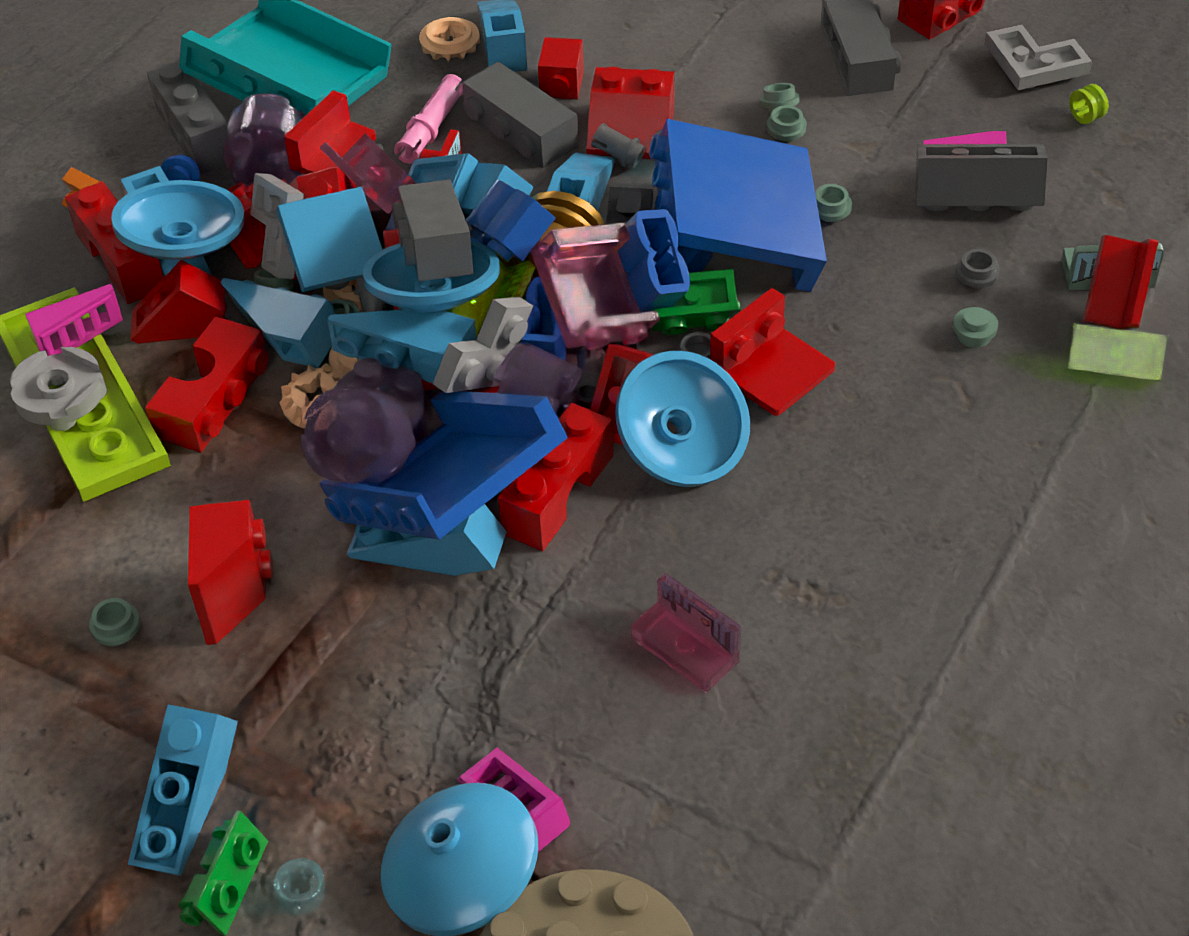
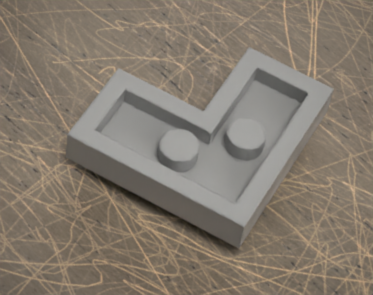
[985,25,1092,90]
[250,173,304,279]
[433,297,533,393]

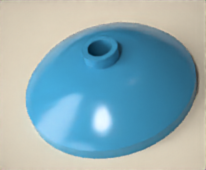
[111,180,244,260]
[362,241,500,312]
[615,351,750,487]
[381,783,538,936]

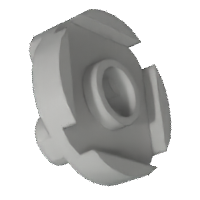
[10,347,107,431]

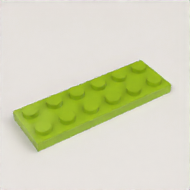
[0,287,171,502]

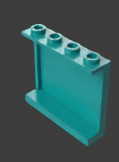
[179,0,392,126]

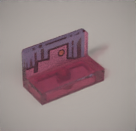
[320,133,417,214]
[631,573,741,693]

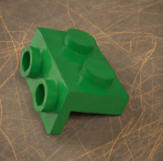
[649,269,741,335]

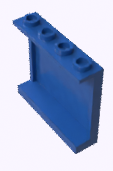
[649,119,827,292]
[319,391,568,540]

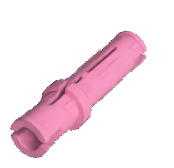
[394,74,463,164]

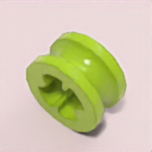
[1069,83,1109,125]

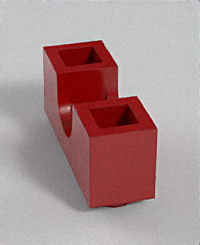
[65,181,163,304]
[145,316,269,453]
[498,403,613,552]

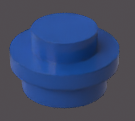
[160,155,200,181]

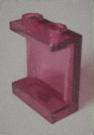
[531,223,660,350]

